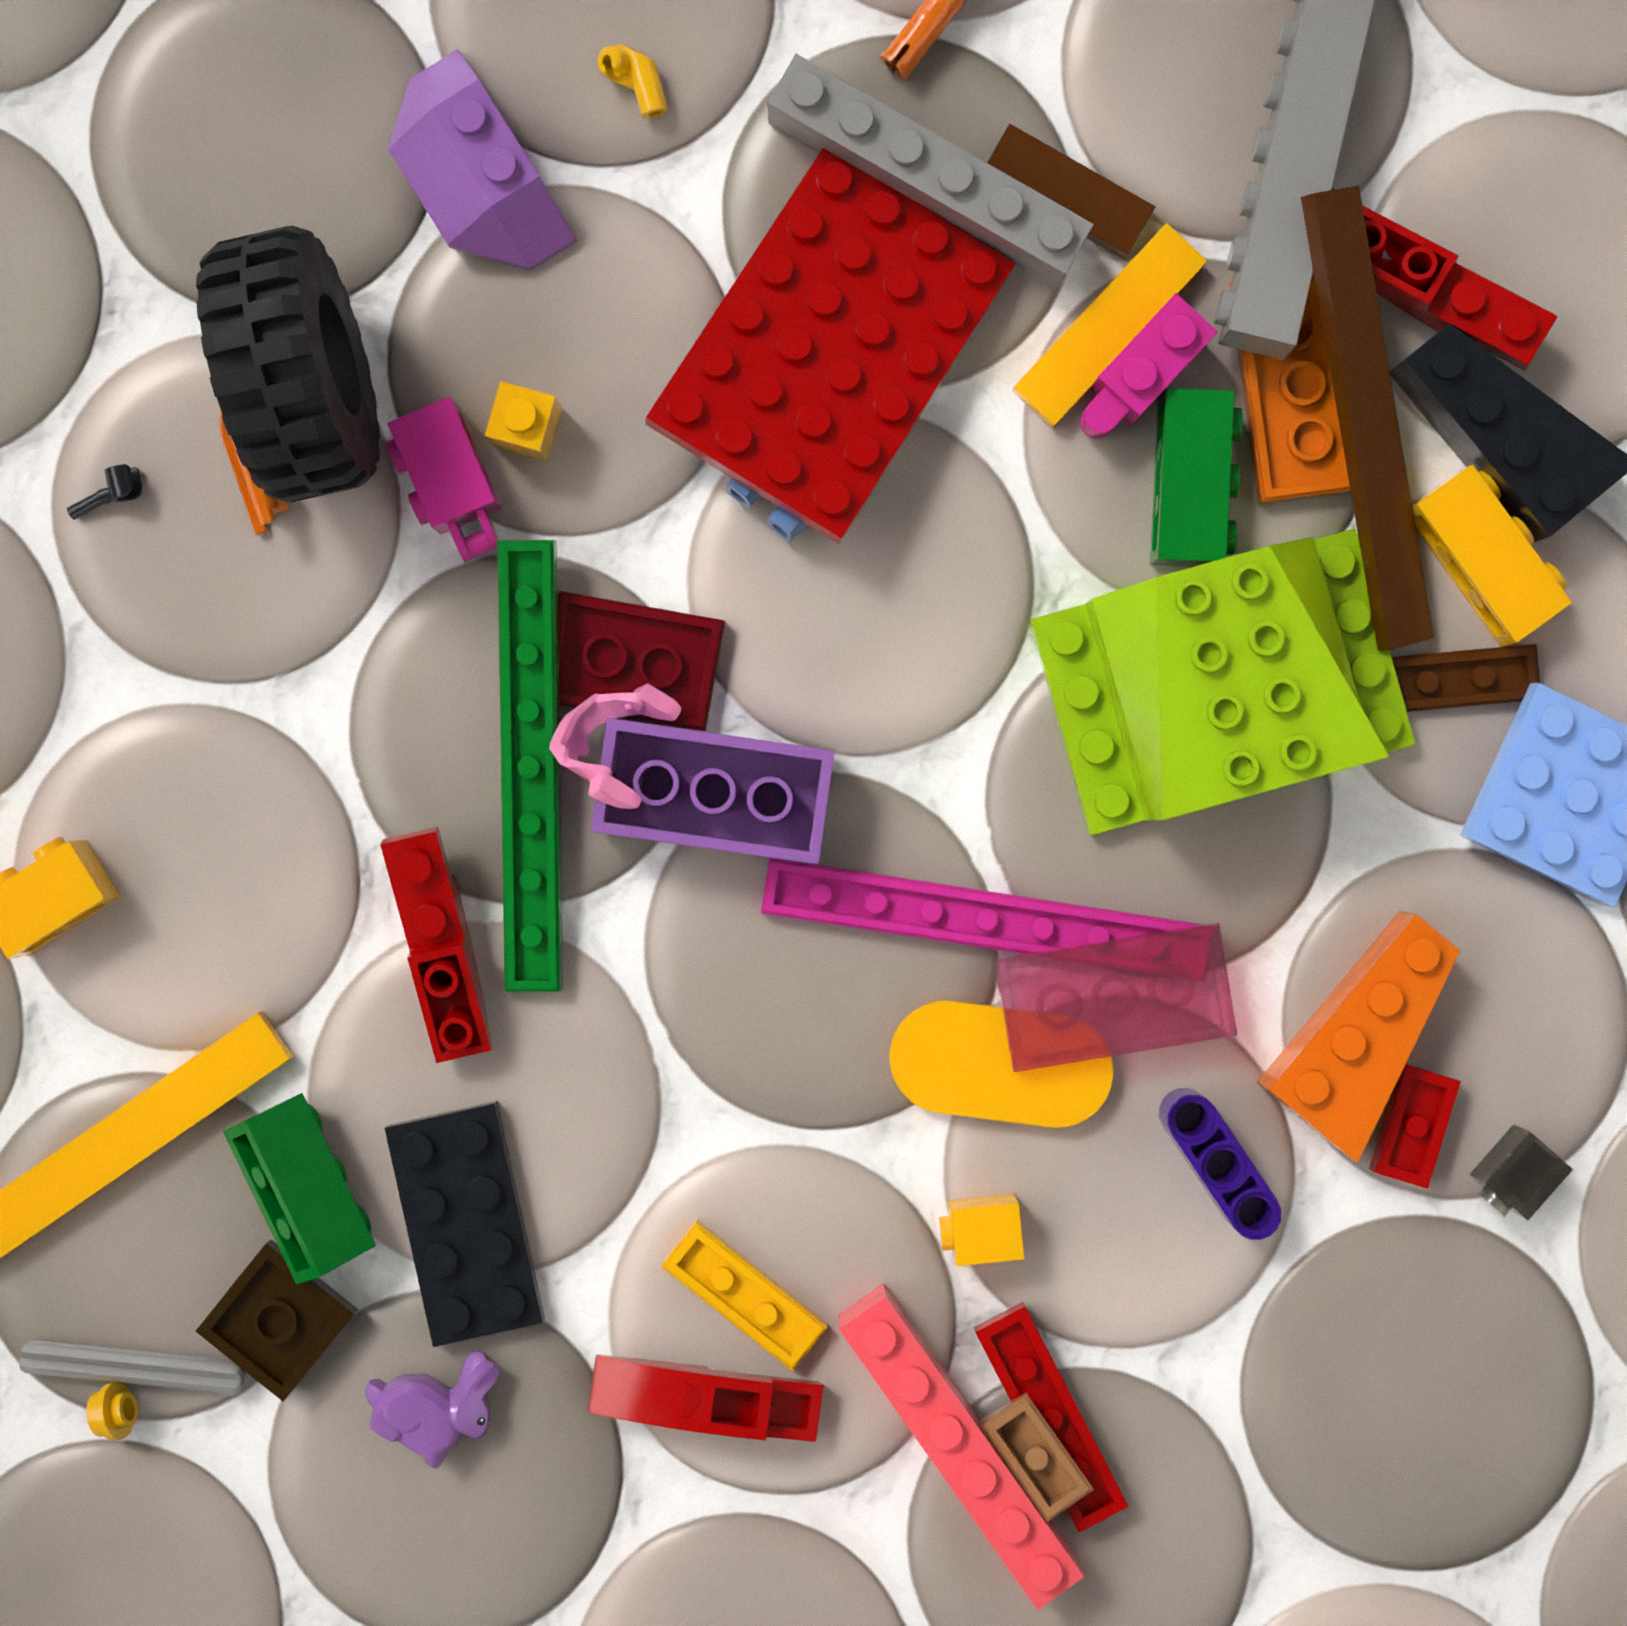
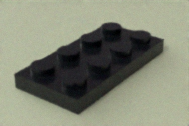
[384,1101,545,1347]

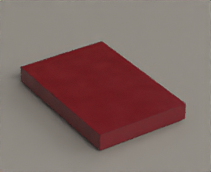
[558,591,726,732]

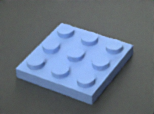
[1460,683,1627,907]

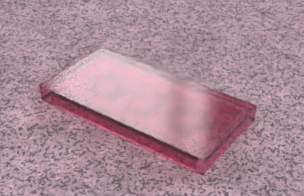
[994,922,1238,1072]

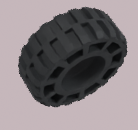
[196,225,380,502]

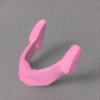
[549,684,681,809]

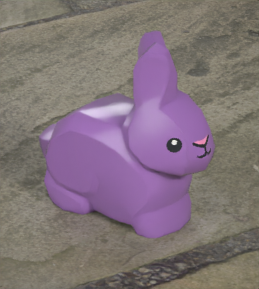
[365,1351,500,1469]

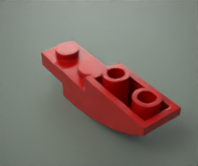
[1362,205,1558,371]
[380,827,492,1063]
[588,1354,824,1442]

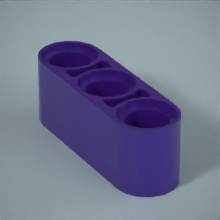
[1159,1088,1281,1240]

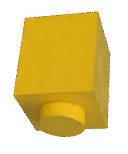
[485,381,563,462]
[939,1193,1024,1266]

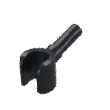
[67,464,142,520]

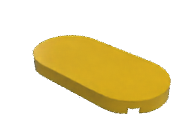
[889,999,1113,1128]

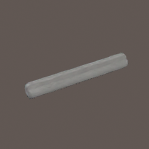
[19,1339,245,1394]

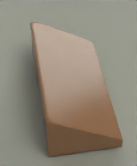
[980,1393,1094,1522]

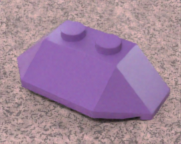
[388,49,577,271]

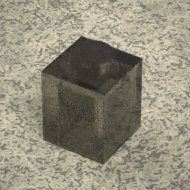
[1469,1124,1573,1220]

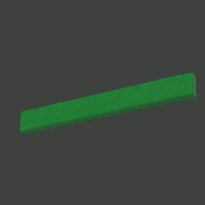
[497,540,563,992]

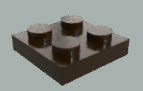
[195,1239,358,1402]

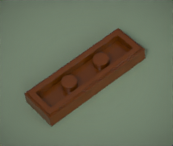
[987,123,1156,260]
[1392,644,1540,712]

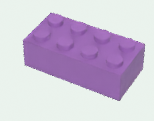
[591,718,835,864]

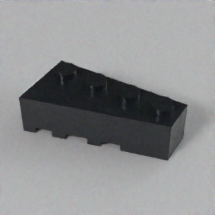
[1390,323,1627,543]

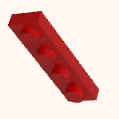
[974,1302,1129,1533]

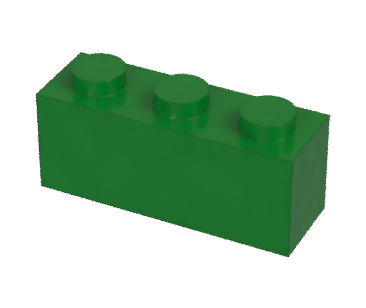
[1150,388,1243,567]
[223,1093,376,1284]

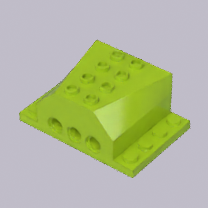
[1029,528,1416,835]

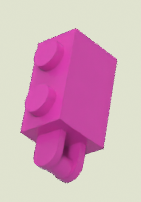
[1080,293,1218,439]
[385,396,502,562]

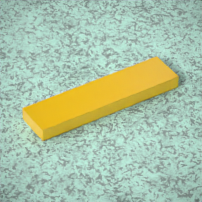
[1012,223,1207,429]

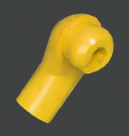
[597,44,668,119]

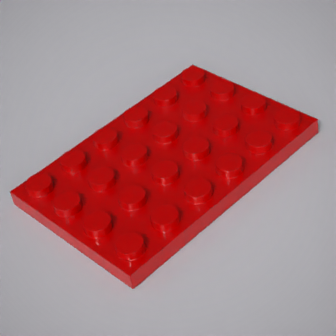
[645,148,1016,544]

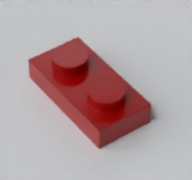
[1369,1064,1461,1189]

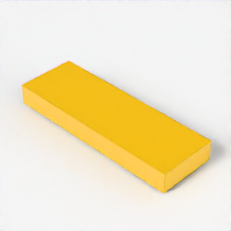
[661,1219,828,1371]

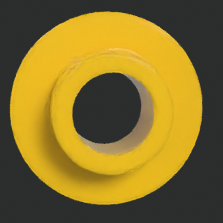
[86,1382,138,1441]

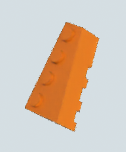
[1257,911,1460,1163]

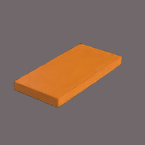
[1229,273,1351,504]

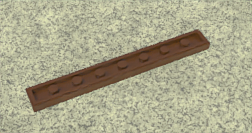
[1301,185,1434,650]

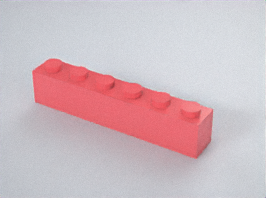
[838,1283,1084,1610]

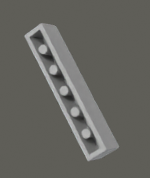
[767,53,1094,289]

